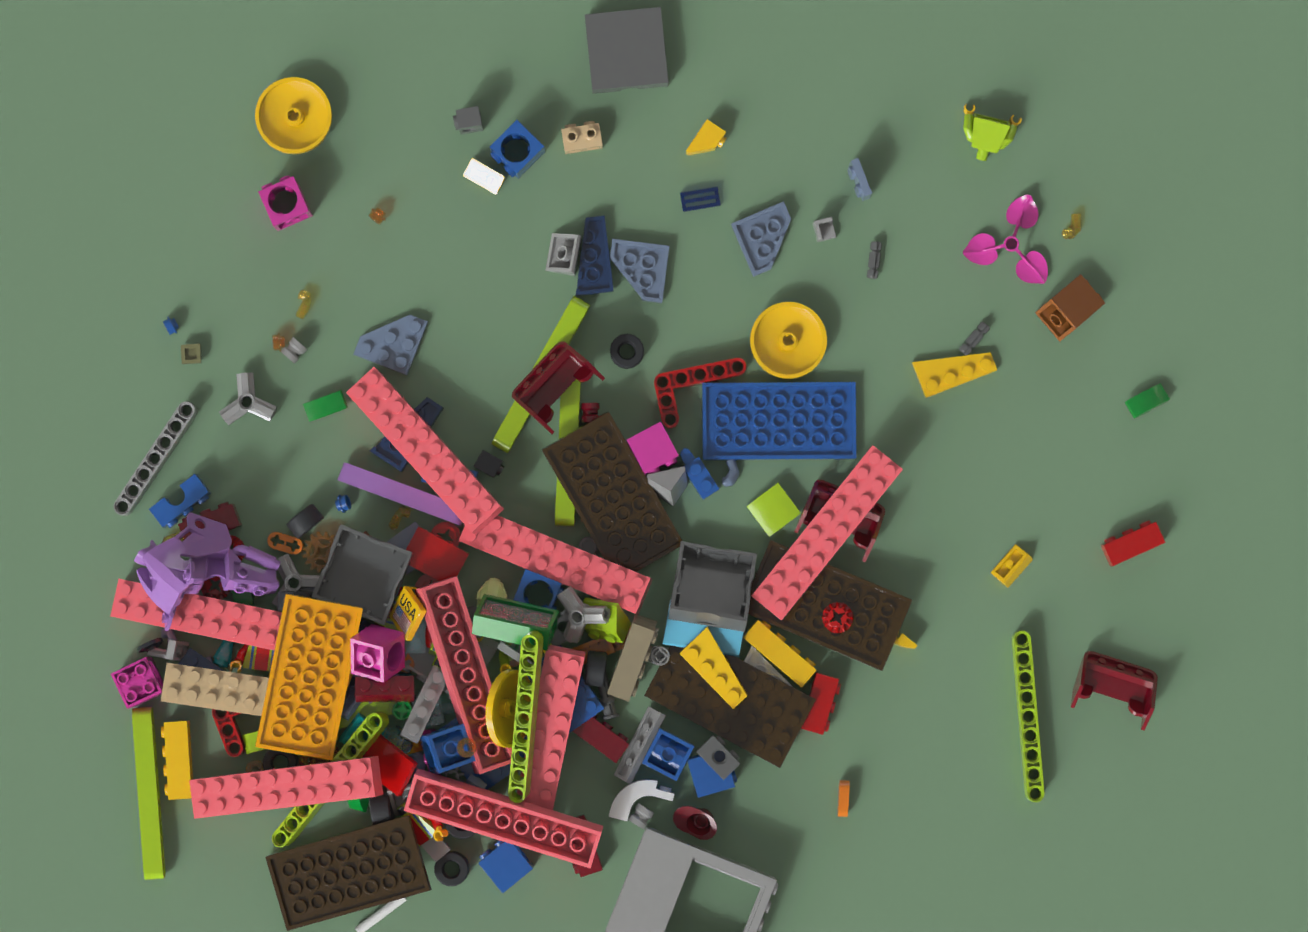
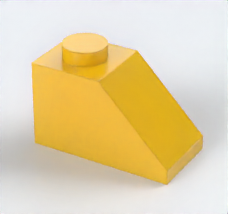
[686,119,727,155]

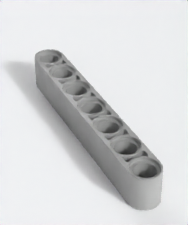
[114,402,197,516]

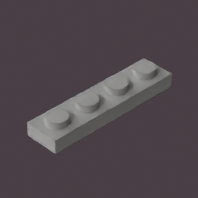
[400,665,446,743]
[614,706,666,784]

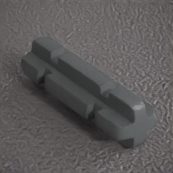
[867,241,882,279]
[959,322,990,355]

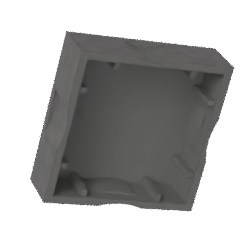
[585,7,668,94]
[312,524,414,625]
[668,541,757,632]

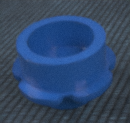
[163,317,179,335]
[335,495,351,513]

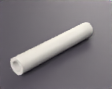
[355,898,407,932]

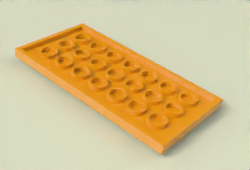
[255,594,363,760]

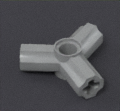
[219,373,277,425]
[272,553,320,606]
[557,586,610,643]

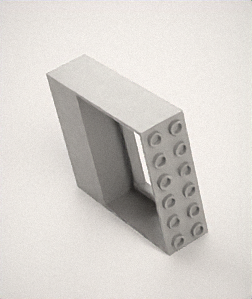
[605,826,779,932]

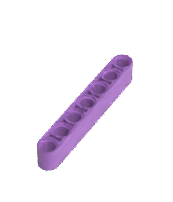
[337,462,463,526]

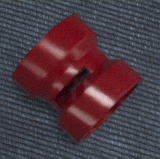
[581,403,600,423]

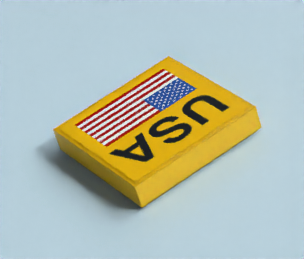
[389,586,427,641]

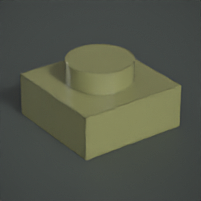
[181,344,202,365]

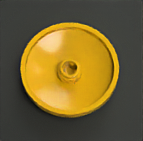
[255,77,332,154]
[750,302,827,379]
[486,669,531,748]

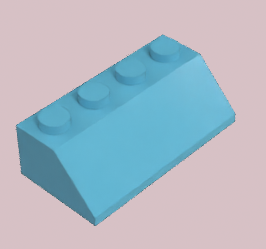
[663,600,743,657]

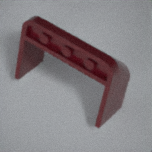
[512,342,605,435]
[794,480,886,562]
[1071,651,1158,731]

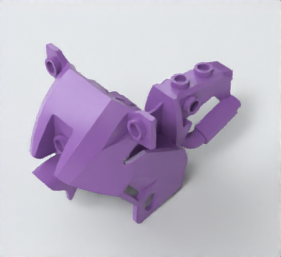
[134,513,281,631]

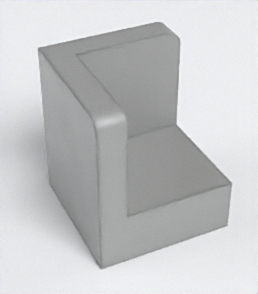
[813,217,836,242]
[421,837,452,862]

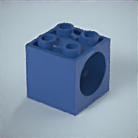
[490,120,545,179]
[513,569,564,610]
[420,724,476,773]
[642,728,694,781]
[687,751,738,798]
[479,840,534,893]

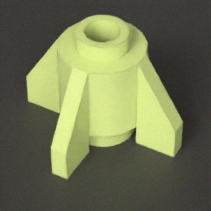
[476,578,507,607]

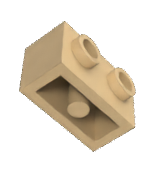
[561,121,603,154]

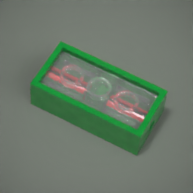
[472,594,559,651]

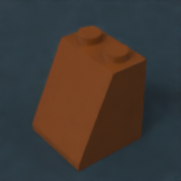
[1035,274,1105,341]

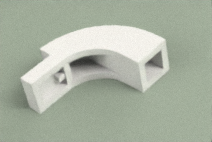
[609,779,674,821]

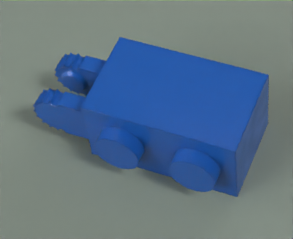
[680,448,719,500]

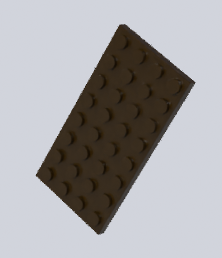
[541,411,682,572]
[748,540,913,671]
[644,645,816,768]
[265,815,432,931]

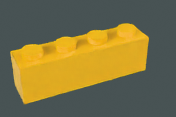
[743,620,816,688]
[161,720,193,800]

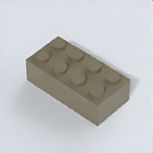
[607,614,659,702]

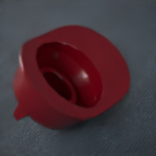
[673,806,717,840]

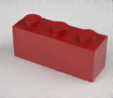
[1101,520,1166,566]
[801,673,841,735]

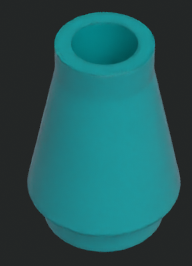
[213,640,234,668]

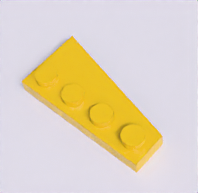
[912,352,997,398]
[680,626,747,709]

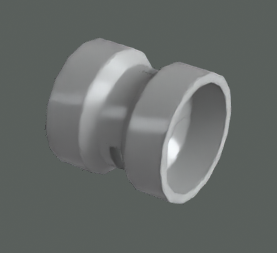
[281,337,307,364]
[648,646,670,666]
[628,803,654,829]

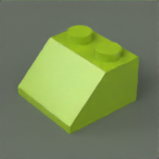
[583,598,632,643]

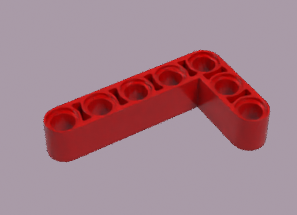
[654,358,746,429]
[212,709,245,757]

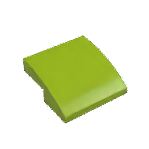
[746,483,801,537]

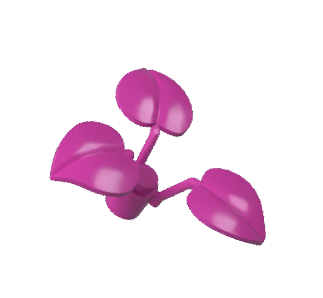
[963,194,1048,284]

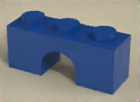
[149,474,211,528]

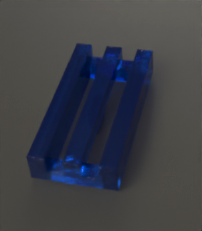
[680,187,721,212]

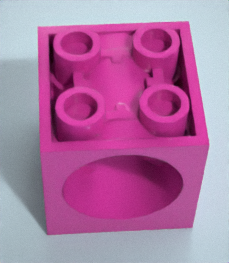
[258,175,313,231]
[627,422,679,475]
[350,624,405,682]
[111,656,164,709]

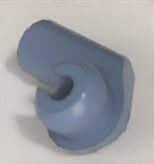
[409,751,427,777]

